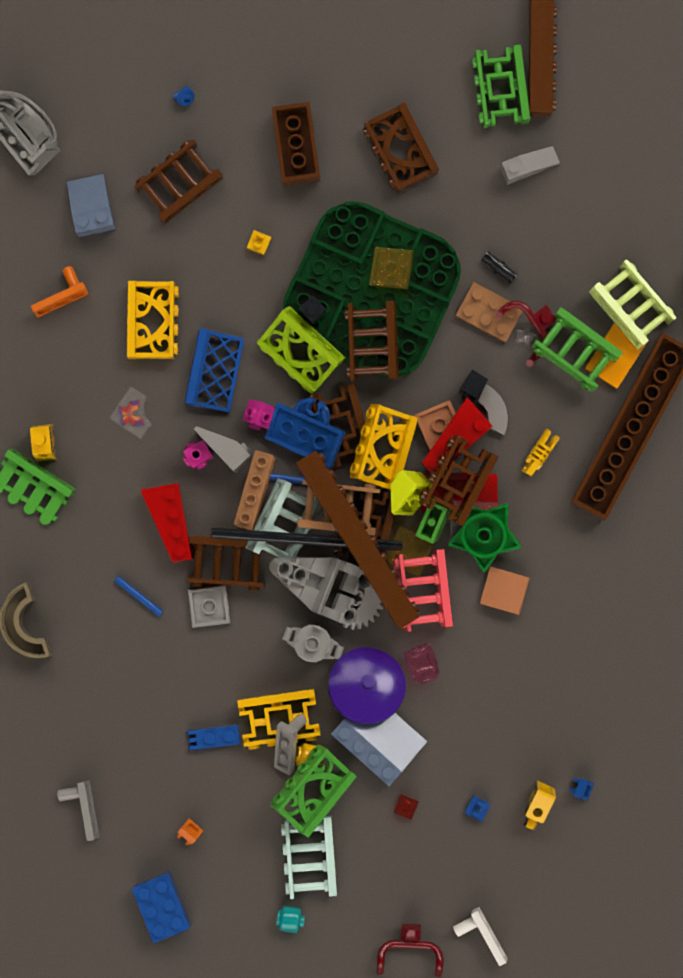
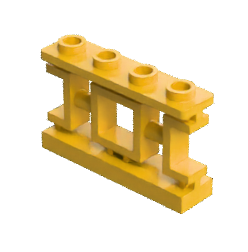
[237,689,321,750]

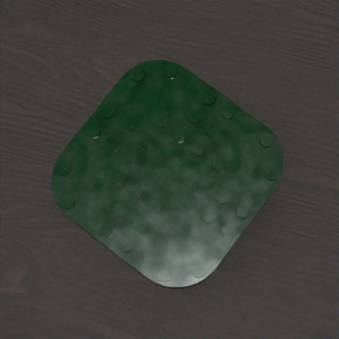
[283,201,461,379]

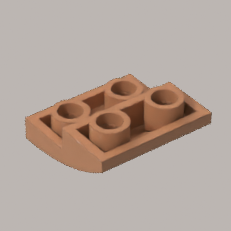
[480,567,530,615]

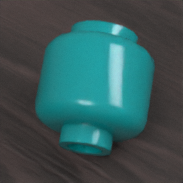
[276,906,305,933]

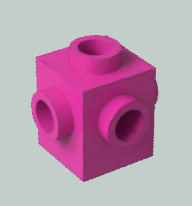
[242,399,275,430]
[182,440,214,470]

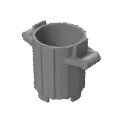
[282,625,344,663]

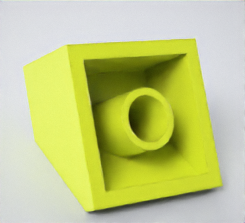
[391,470,429,516]

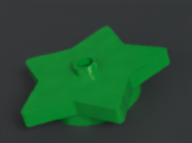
[448,503,521,572]

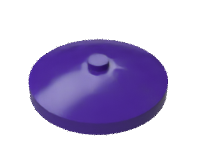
[328,647,406,725]

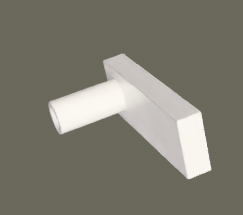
[453,907,508,966]

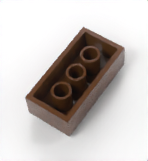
[272,102,320,187]

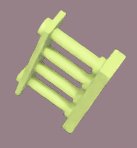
[589,260,676,350]

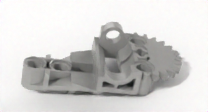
[269,557,383,630]

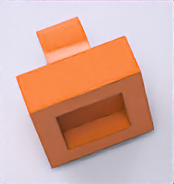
[177,818,203,845]

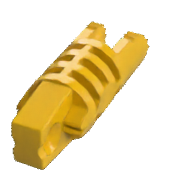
[522,429,560,476]

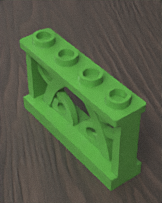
[270,745,357,838]

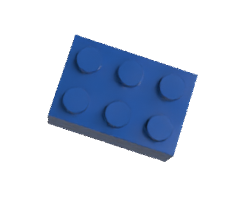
[131,871,191,943]

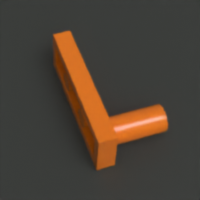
[31,266,89,318]

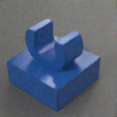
[569,778,594,801]
[464,795,491,822]

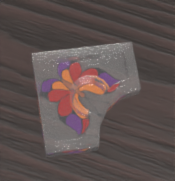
[110,387,152,440]

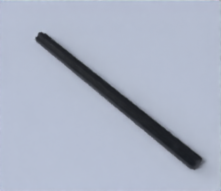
[211,528,403,551]

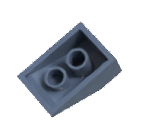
[67,174,116,237]

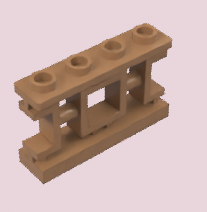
[234,450,276,530]

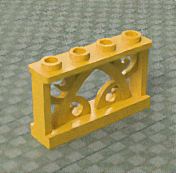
[127,281,179,359]
[350,404,418,491]

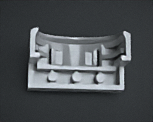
[0,90,61,176]

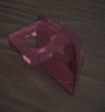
[404,642,440,684]

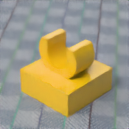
[247,230,272,256]

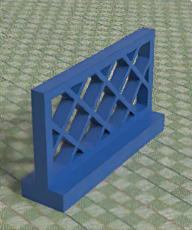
[184,328,244,413]

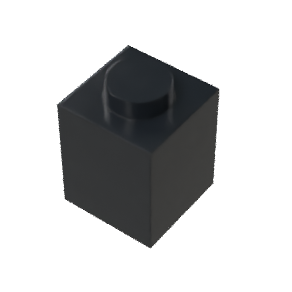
[299,295,326,326]
[459,369,488,401]

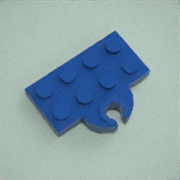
[264,398,345,468]

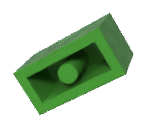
[415,502,451,544]

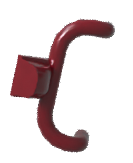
[495,301,556,367]
[376,924,444,977]

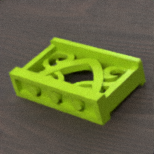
[257,306,346,394]

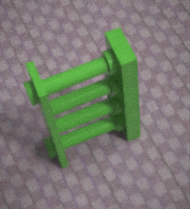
[532,307,623,392]

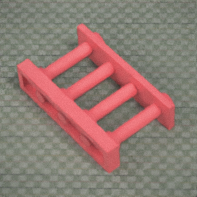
[393,549,453,632]

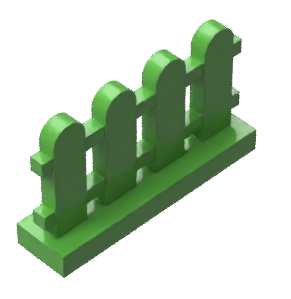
[0,449,77,525]

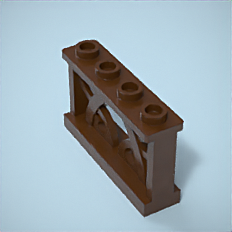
[362,102,439,193]

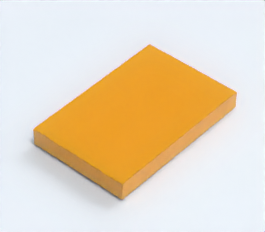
[585,323,646,389]

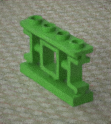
[472,45,530,128]

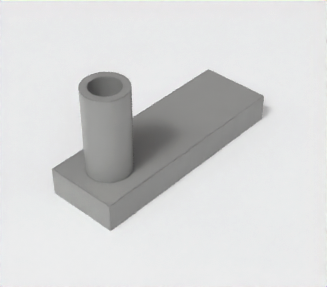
[274,714,307,775]
[57,780,100,841]

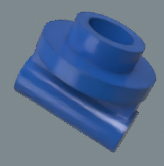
[172,85,195,106]

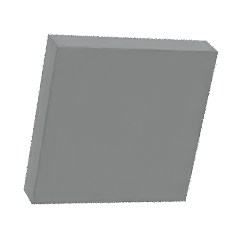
[188,585,231,628]

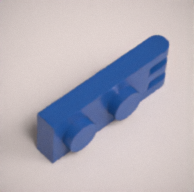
[186,725,241,750]

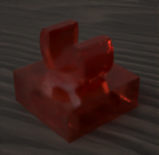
[394,794,419,820]

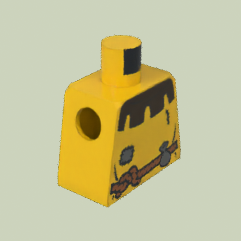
[30,424,56,462]
[524,781,556,830]

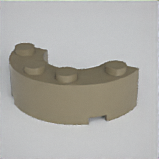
[0,582,53,658]

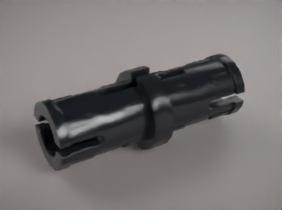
[481,251,518,284]

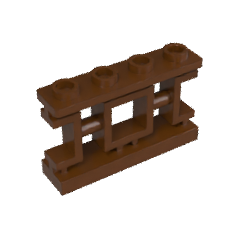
[310,383,369,470]
[419,435,498,526]
[333,484,394,562]

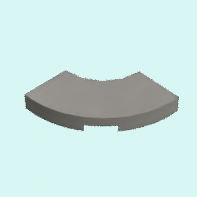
[478,385,508,436]

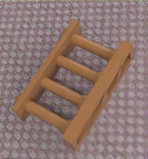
[297,480,380,536]

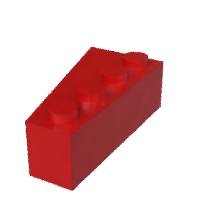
[421,397,493,474]
[140,483,193,563]

